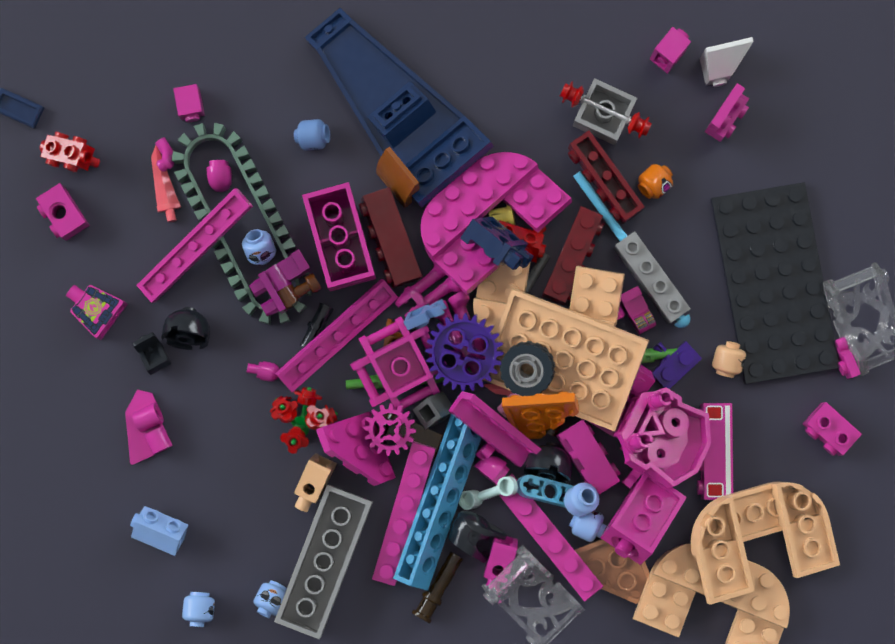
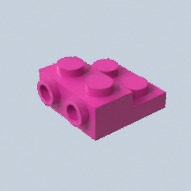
[705,83,749,142]

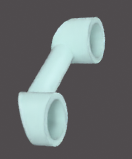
[459,476,518,510]

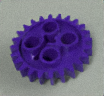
[425,312,504,392]

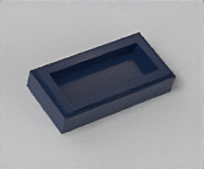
[0,88,45,129]

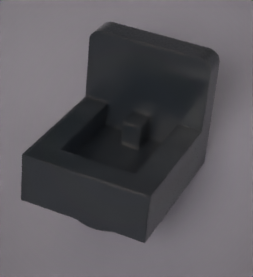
[132,332,171,375]

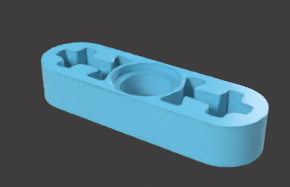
[517,475,573,508]

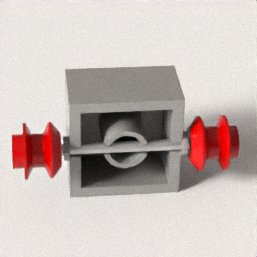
[560,78,652,146]

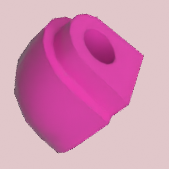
[206,160,232,192]
[474,456,510,486]

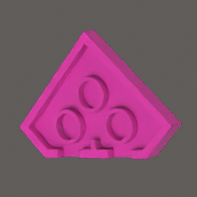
[316,411,396,486]

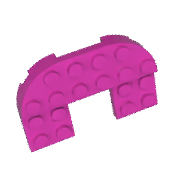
[421,152,572,295]

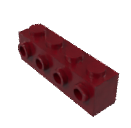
[568,130,645,224]
[359,187,422,288]
[542,206,605,305]

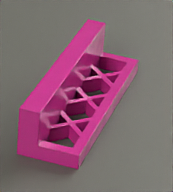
[448,391,542,467]

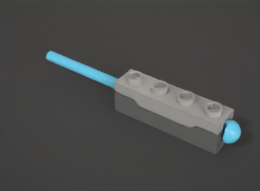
[573,171,691,328]

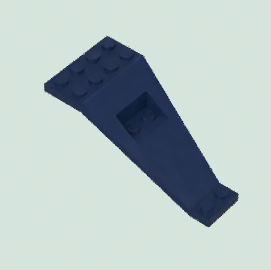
[304,8,494,208]

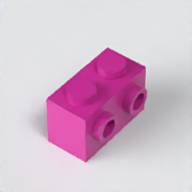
[803,402,862,456]

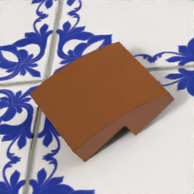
[376,146,419,208]

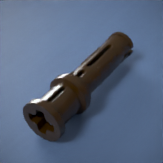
[412,551,464,624]

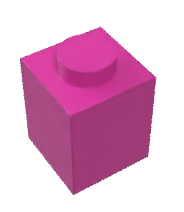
[173,84,205,122]

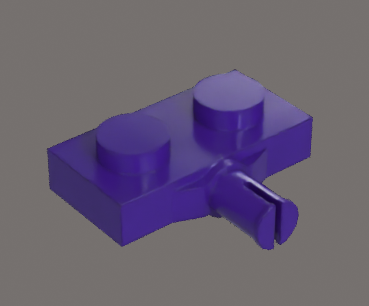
[652,341,702,389]

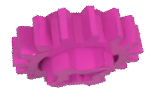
[363,403,416,456]

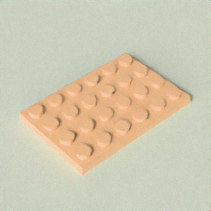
[483,288,649,432]

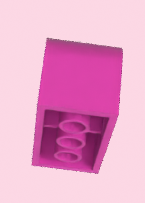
[302,182,376,292]

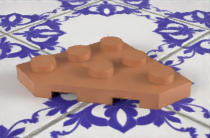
[575,539,650,604]

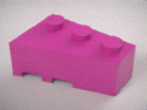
[556,419,621,494]

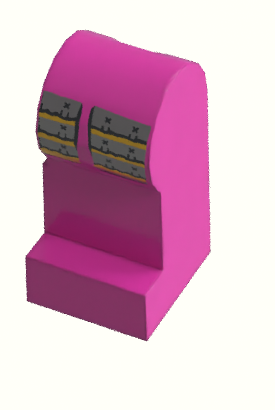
[620,286,656,334]

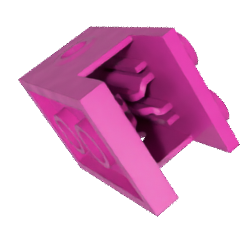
[600,472,687,565]

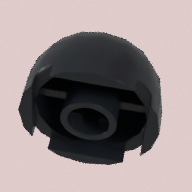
[161,307,210,350]
[523,442,573,484]

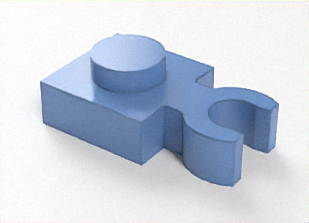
[403,299,447,330]

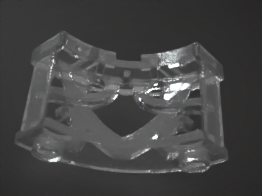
[823,262,895,376]
[481,545,585,644]

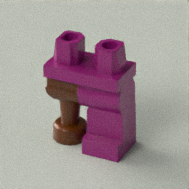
[249,249,322,317]

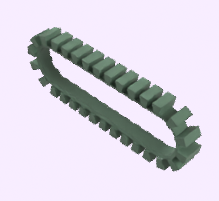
[172,123,312,325]

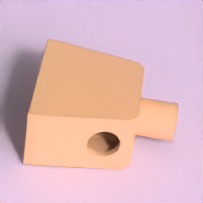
[294,453,337,512]

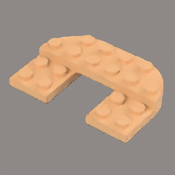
[473,263,625,334]
[691,482,840,604]
[633,544,790,644]

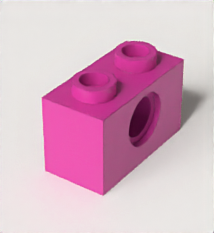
[650,27,691,74]
[36,183,90,241]

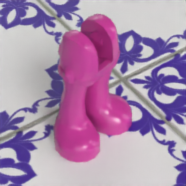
[395,262,463,317]

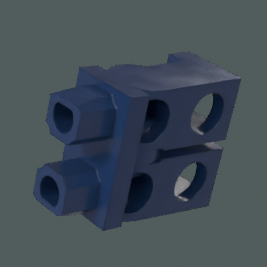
[460,217,534,270]

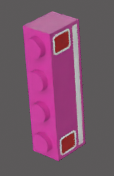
[697,403,733,500]

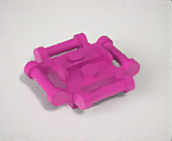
[350,316,447,412]

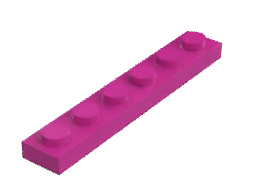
[137,188,253,303]
[275,279,398,392]
[372,441,436,586]
[499,474,603,602]

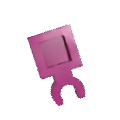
[835,337,861,379]

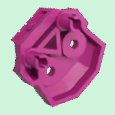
[614,387,712,488]

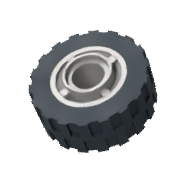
[500,341,555,396]

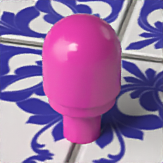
[246,361,280,382]

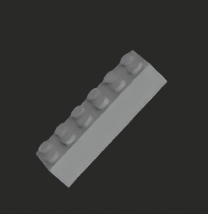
[274,485,373,640]

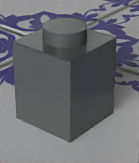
[413,392,452,430]

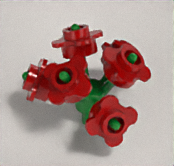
[270,387,338,454]

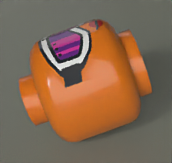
[638,164,673,199]

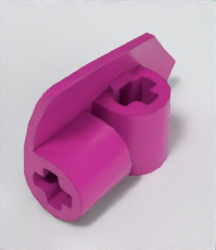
[125,390,173,465]

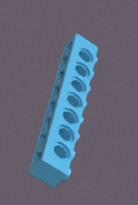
[393,396,481,590]

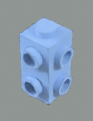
[130,506,188,556]

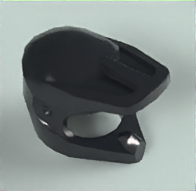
[449,511,507,563]

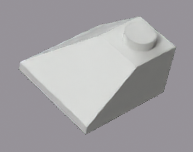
[699,37,753,87]

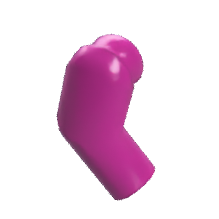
[155,137,174,172]

